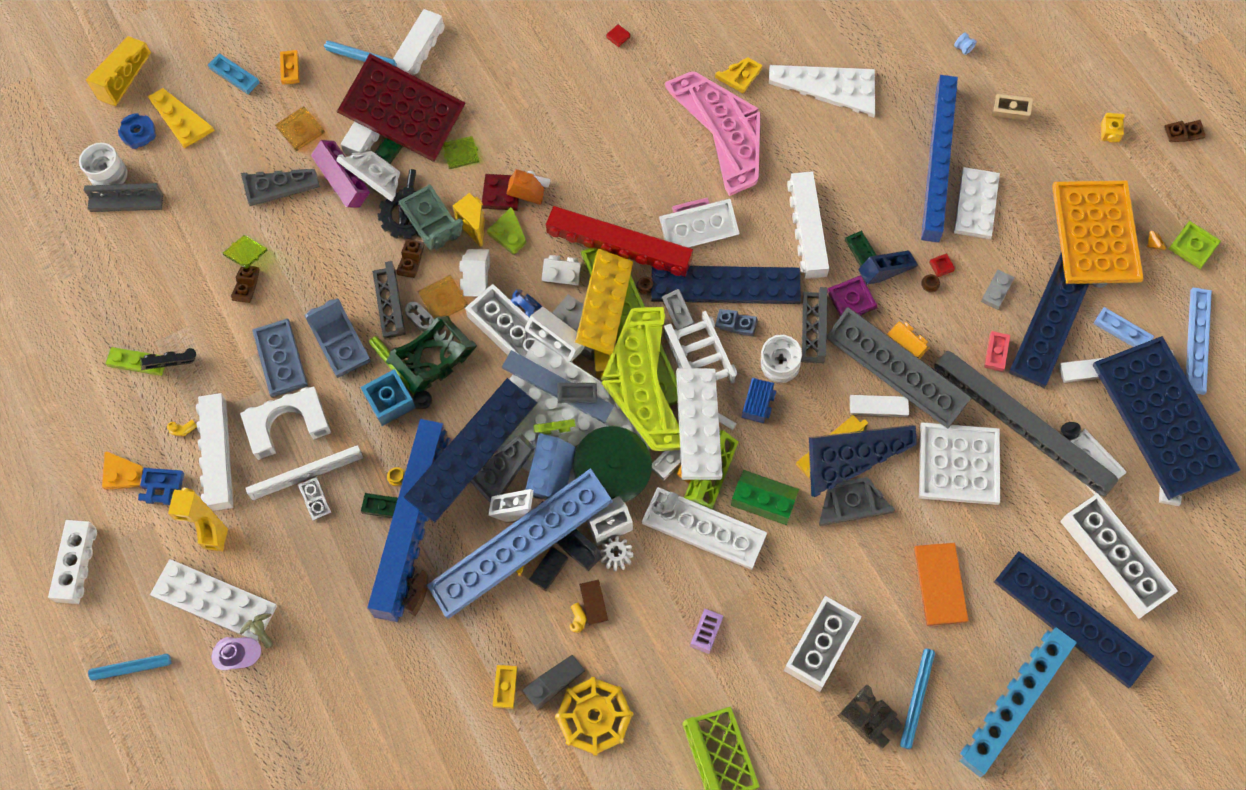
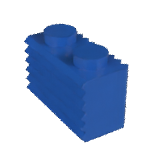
[741,378,777,424]

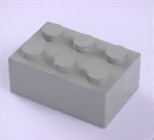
[552,294,595,361]

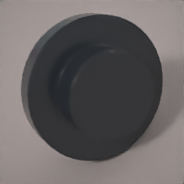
[413,390,432,409]
[1061,422,1081,440]

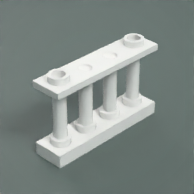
[664,311,737,384]

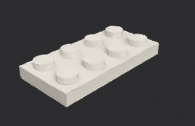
[954,167,1000,239]
[659,199,739,248]

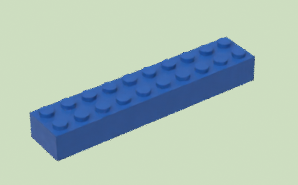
[367,419,450,622]

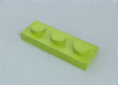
[105,347,165,376]

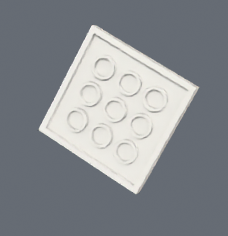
[919,422,1000,505]

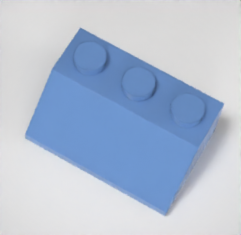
[525,433,576,500]

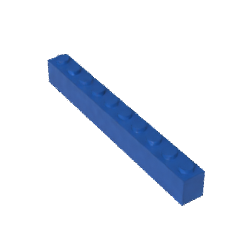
[921,75,958,243]

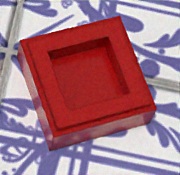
[606,24,631,48]
[929,253,955,277]

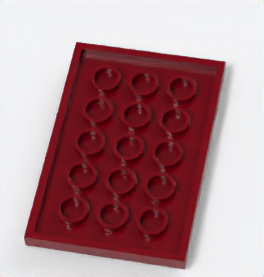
[337,53,465,162]

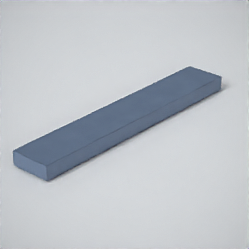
[502,350,614,424]

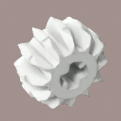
[600,536,633,571]

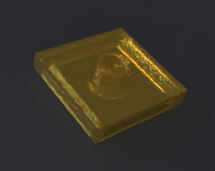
[275,106,325,151]
[418,275,468,319]

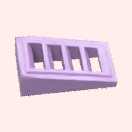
[690,609,723,654]

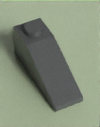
[523,655,585,710]

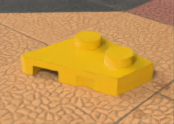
[715,57,762,94]

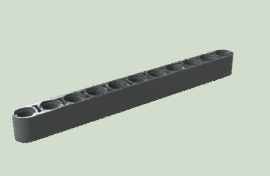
[934,351,1118,496]

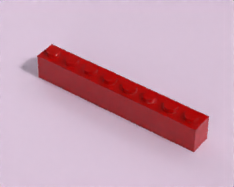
[546,206,693,276]

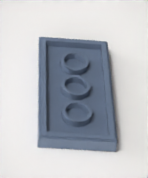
[252,319,308,398]

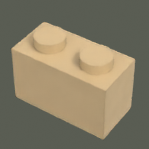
[992,94,1033,121]

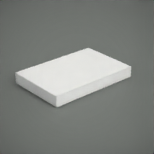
[1071,429,1126,495]

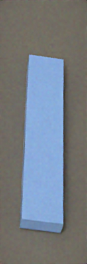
[1186,287,1212,395]

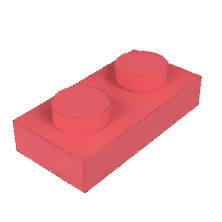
[984,331,1010,372]

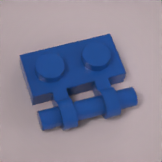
[138,468,184,505]

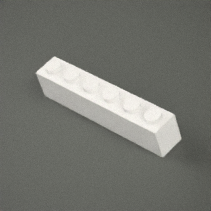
[787,172,829,279]
[196,393,233,511]

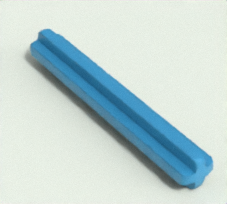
[88,654,171,681]

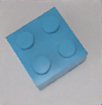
[361,369,416,426]

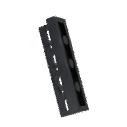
[539,501,602,571]

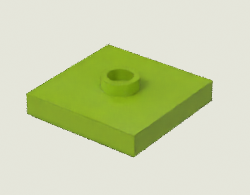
[1168,221,1221,269]

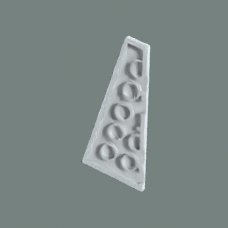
[769,65,875,118]

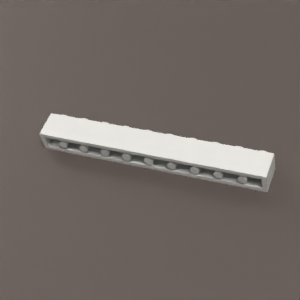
[340,9,445,156]

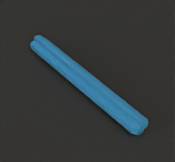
[324,40,397,66]
[900,648,935,749]

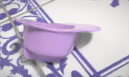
[211,637,261,670]

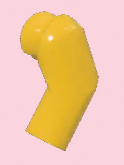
[167,420,197,437]
[570,602,587,633]

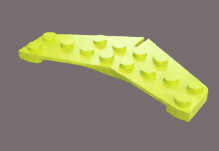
[601,307,680,451]

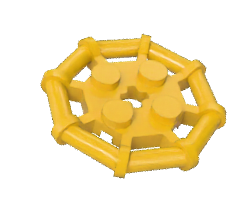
[555,677,634,756]

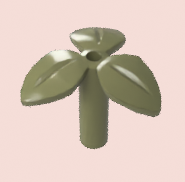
[240,613,273,648]

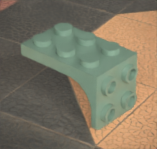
[399,184,463,251]

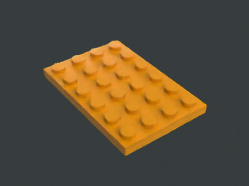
[1052,180,1144,284]

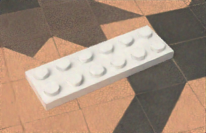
[676,368,722,480]
[642,487,767,570]
[150,559,277,642]

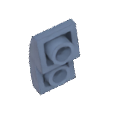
[715,309,758,337]

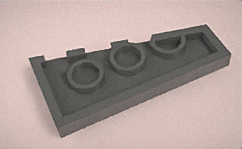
[241,169,320,206]
[471,434,535,502]

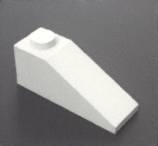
[488,489,534,522]

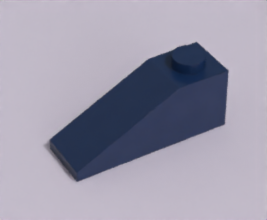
[858,250,918,284]

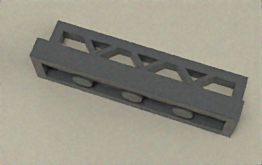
[84,183,163,212]
[372,261,406,339]
[801,287,827,364]

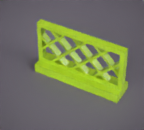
[682,706,760,790]

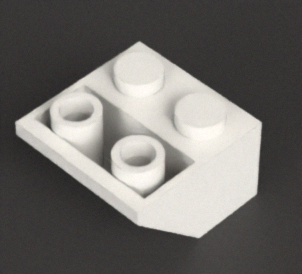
[587,496,633,546]

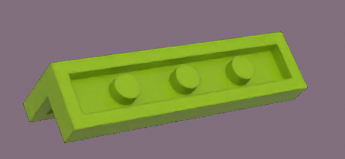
[684,430,739,509]

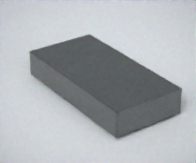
[557,383,597,403]

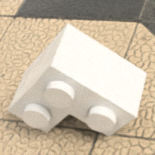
[459,249,490,296]

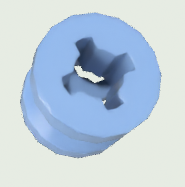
[954,32,977,55]

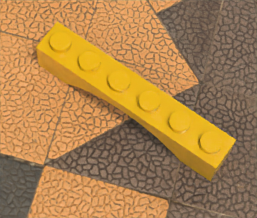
[168,488,228,551]

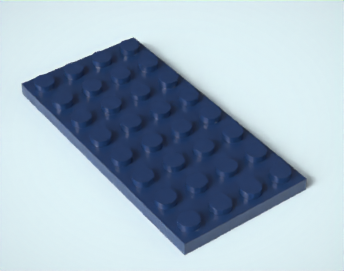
[1093,336,1241,501]

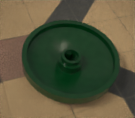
[573,426,652,503]

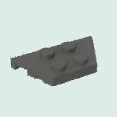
[819,477,895,526]

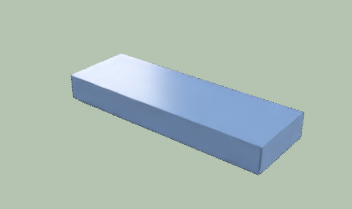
[1093,307,1154,347]

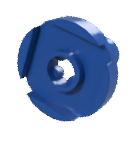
[118,113,156,149]
[511,289,542,318]

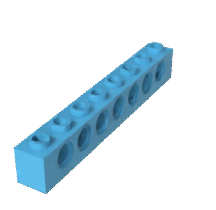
[959,627,1077,777]

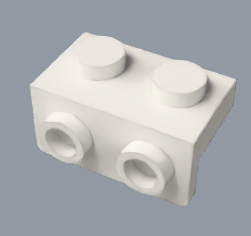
[542,255,582,285]

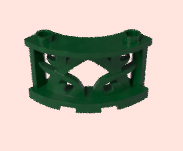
[386,316,477,393]

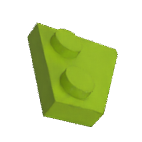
[487,208,526,255]
[533,419,576,435]

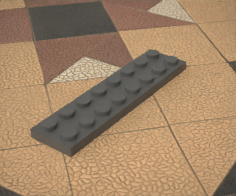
[827,307,972,429]

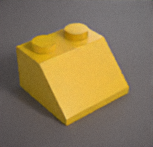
[453,193,485,247]

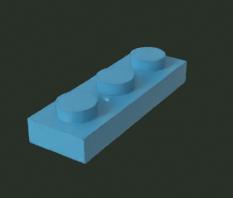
[208,53,260,95]

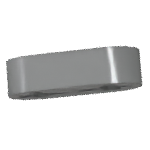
[405,302,434,332]

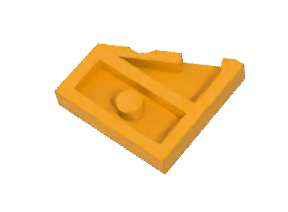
[102,452,144,489]

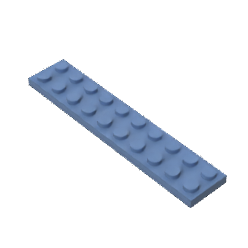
[427,468,614,619]

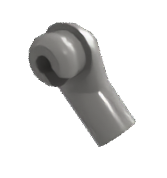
[652,492,679,515]

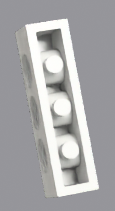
[48,520,97,604]

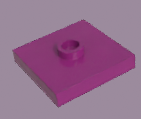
[827,275,877,316]

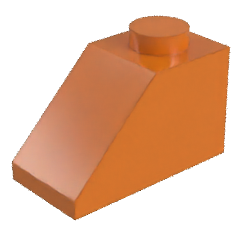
[507,169,544,205]

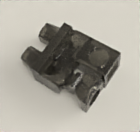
[837,685,903,749]

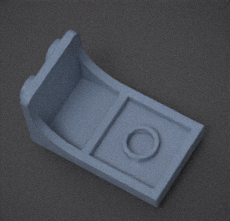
[305,299,371,378]

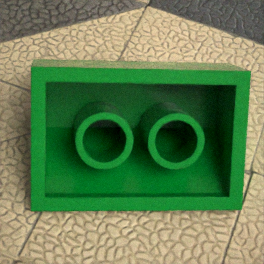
[731,470,799,525]

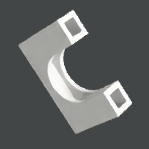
[240,386,331,460]

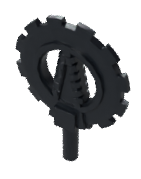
[378,169,419,239]

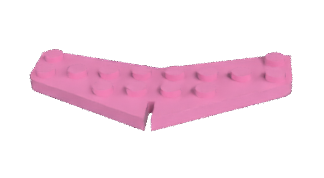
[665,72,760,196]

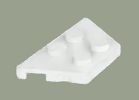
[336,151,400,202]

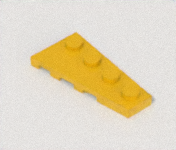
[147,88,215,149]

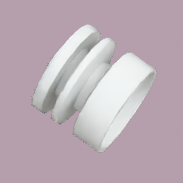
[79,143,128,185]
[761,335,802,383]

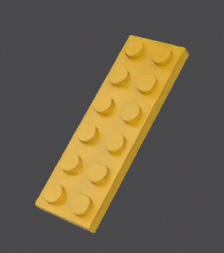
[575,249,633,355]

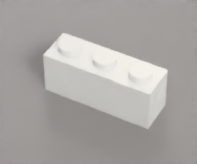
[524,307,585,363]

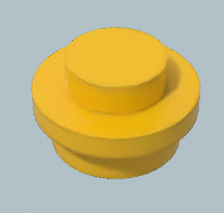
[387,467,405,486]

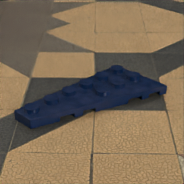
[809,425,917,497]

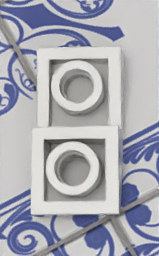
[298,477,331,520]

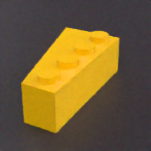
[86,36,151,107]

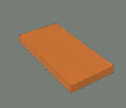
[914,543,968,626]

